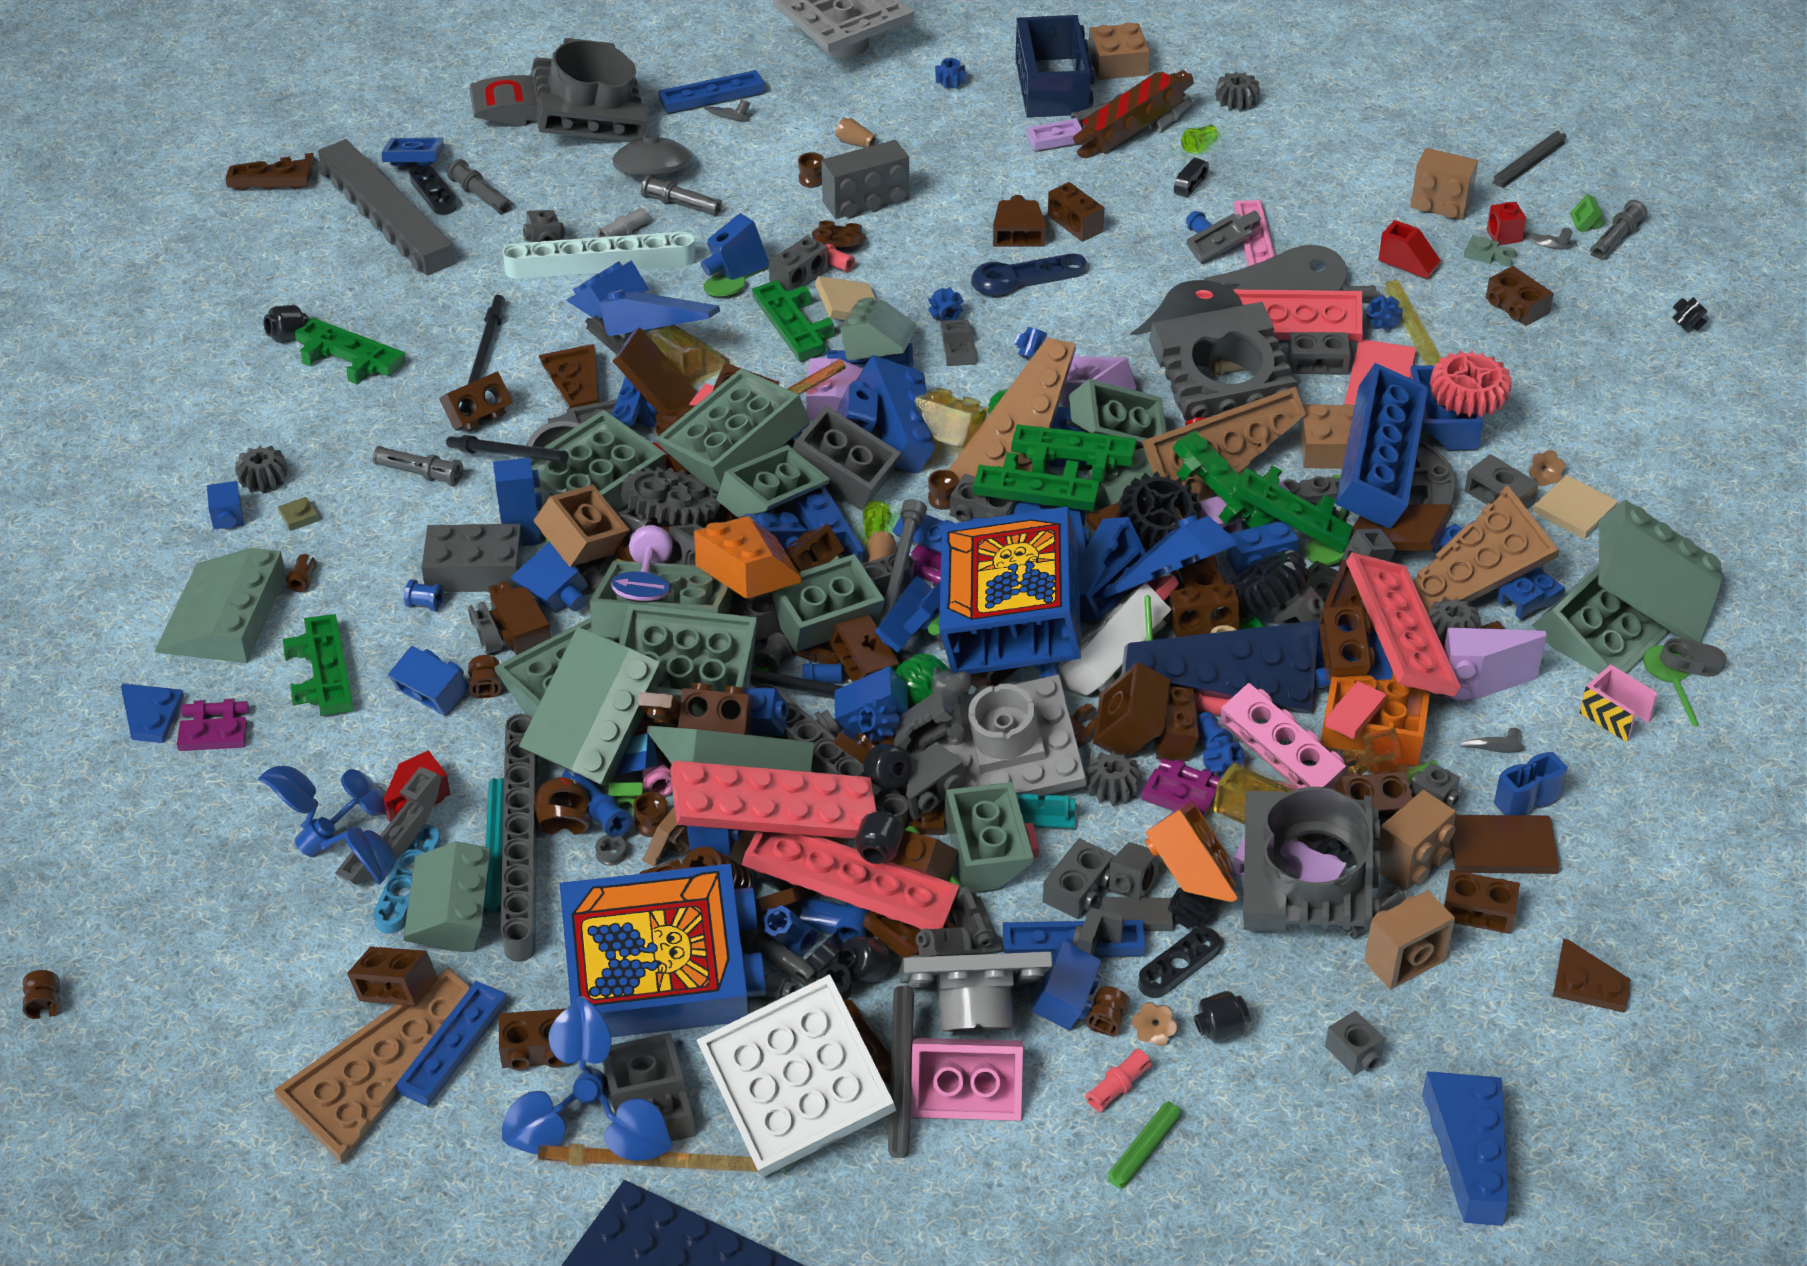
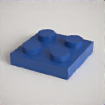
[381,137,444,166]

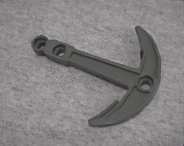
[1282,439,1455,507]

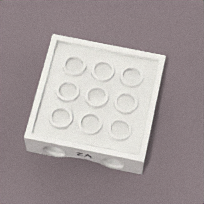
[697,975,897,1178]

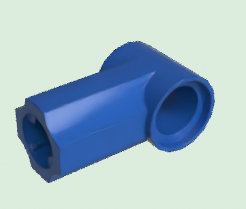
[800,897,871,942]
[762,905,818,957]

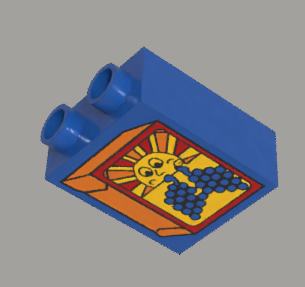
[939,507,1081,674]
[559,864,766,1038]

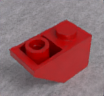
[1378,220,1441,279]
[384,750,451,822]

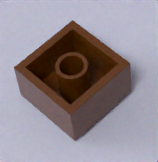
[1093,662,1170,758]

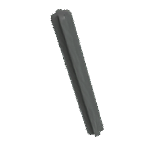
[888,986,914,1158]

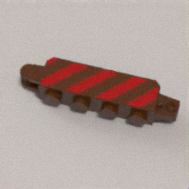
[1073,70,1194,159]

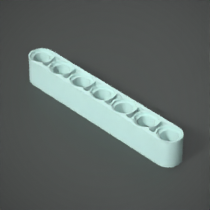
[503,232,696,279]

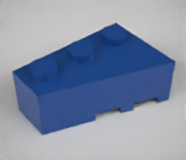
[1079,517,1146,622]

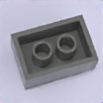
[821,139,909,219]
[792,405,901,511]
[422,524,524,592]

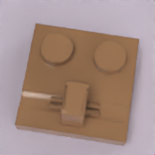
[642,806,690,866]

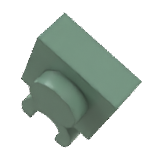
[1464,235,1516,266]

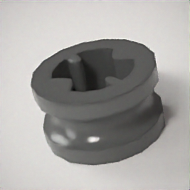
[595,835,627,866]

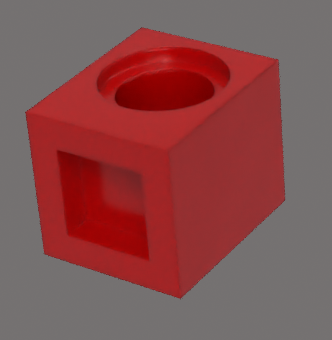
[1486,202,1526,246]

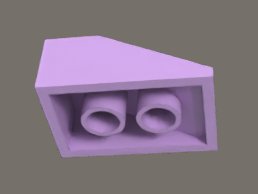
[1059,356,1136,407]
[806,358,863,422]
[1442,628,1547,701]

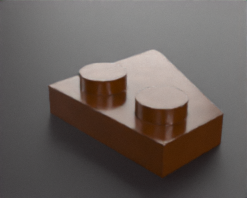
[1553,938,1630,1013]

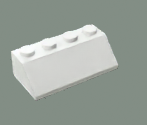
[1058,582,1171,696]

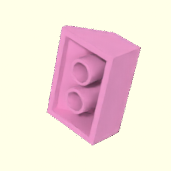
[911,1038,1023,1121]

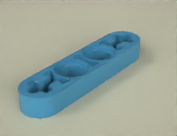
[373,824,441,934]

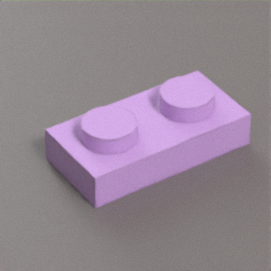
[1027,119,1082,151]

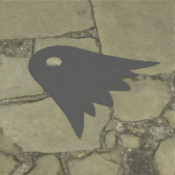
[1204,245,1347,291]
[1130,280,1243,335]

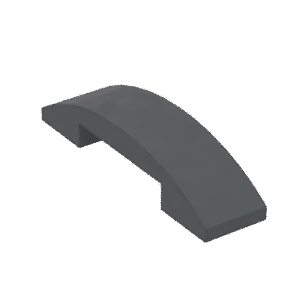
[335,767,441,885]

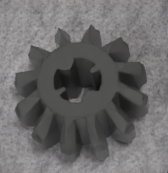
[1215,71,1260,112]
[235,445,288,494]
[1428,597,1481,644]
[1085,749,1142,807]

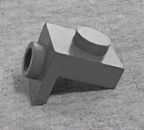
[1073,907,1124,956]

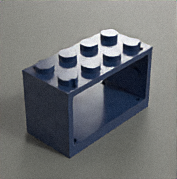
[1015,15,1095,118]

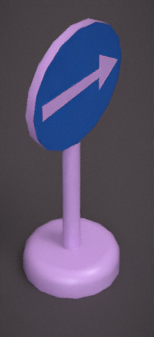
[611,525,673,601]

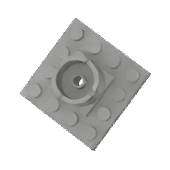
[773,0,914,58]
[939,674,1087,796]
[900,952,1052,1032]

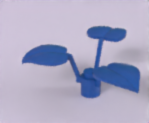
[258,766,395,885]
[502,996,673,1161]

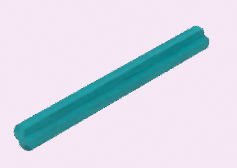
[483,778,504,913]

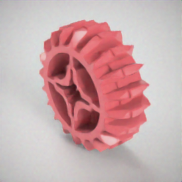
[1430,350,1512,418]

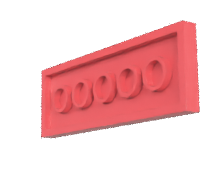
[1196,289,1363,341]
[1346,552,1461,697]
[670,761,876,839]
[742,831,959,930]

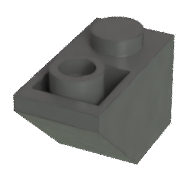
[906,741,967,821]

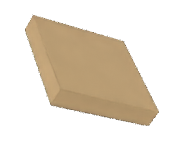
[815,276,876,320]
[1532,475,1618,539]

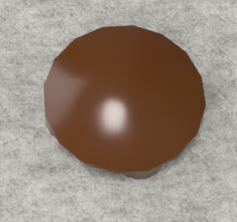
[812,220,866,248]

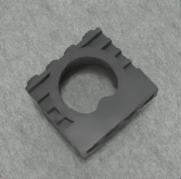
[530,38,648,142]
[1149,302,1298,421]
[1243,787,1380,931]

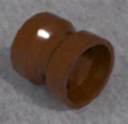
[798,152,824,188]
[928,469,958,510]
[468,655,502,699]
[633,792,668,837]
[22,970,60,1019]
[1086,986,1130,1037]

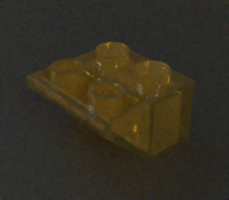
[648,325,730,383]
[915,388,988,448]
[1214,763,1299,825]

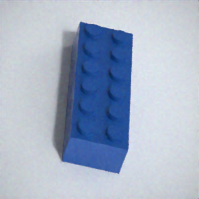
[1335,362,1428,529]

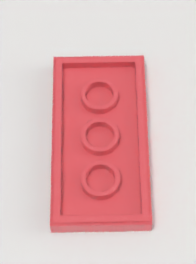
[1344,339,1416,405]

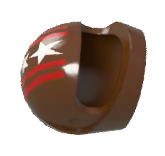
[534,777,592,835]

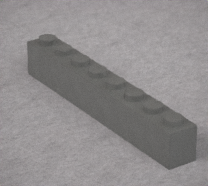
[317,139,456,276]

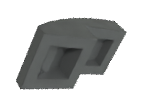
[940,319,975,366]

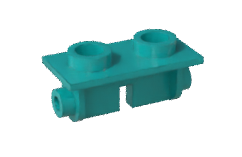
[1015,792,1076,829]

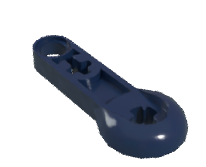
[971,253,1086,296]

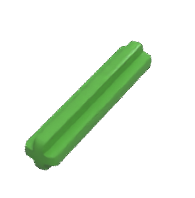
[1108,1101,1181,1189]

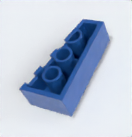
[856,355,934,473]
[1422,1071,1508,1226]

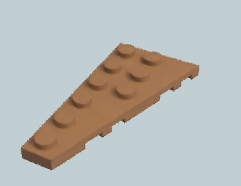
[948,338,1076,502]
[1142,386,1306,520]
[1413,485,1559,613]
[274,968,470,1164]

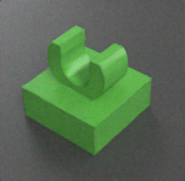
[1570,194,1606,232]
[608,782,645,816]

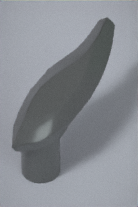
[704,99,751,122]
[1523,228,1573,250]
[1461,728,1525,753]

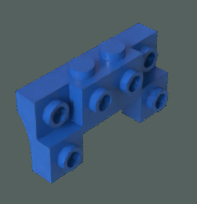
[1433,520,1565,619]

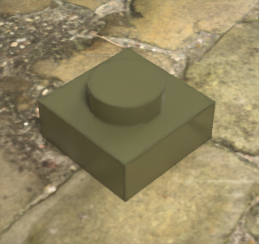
[278,497,319,531]

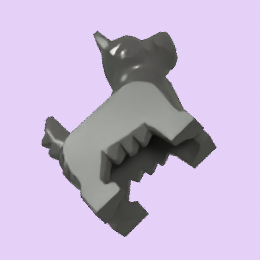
[893,666,971,758]

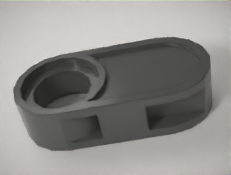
[468,601,502,655]
[1660,638,1726,677]

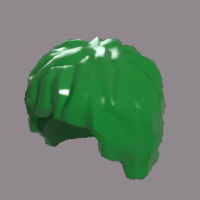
[895,653,948,708]

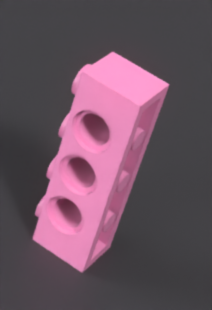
[1221,683,1346,789]

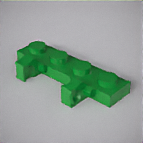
[752,280,835,362]
[295,317,406,385]
[1011,424,1136,482]
[1172,430,1277,528]
[973,452,1099,511]
[1234,465,1353,553]
[283,614,353,716]

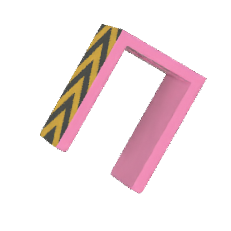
[1579,664,1658,742]

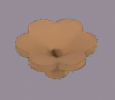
[1529,450,1565,486]
[1132,1002,1178,1046]

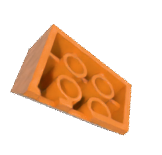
[694,516,801,599]
[1320,674,1430,766]
[1145,800,1238,902]

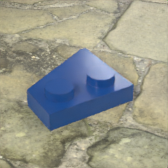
[121,683,184,743]

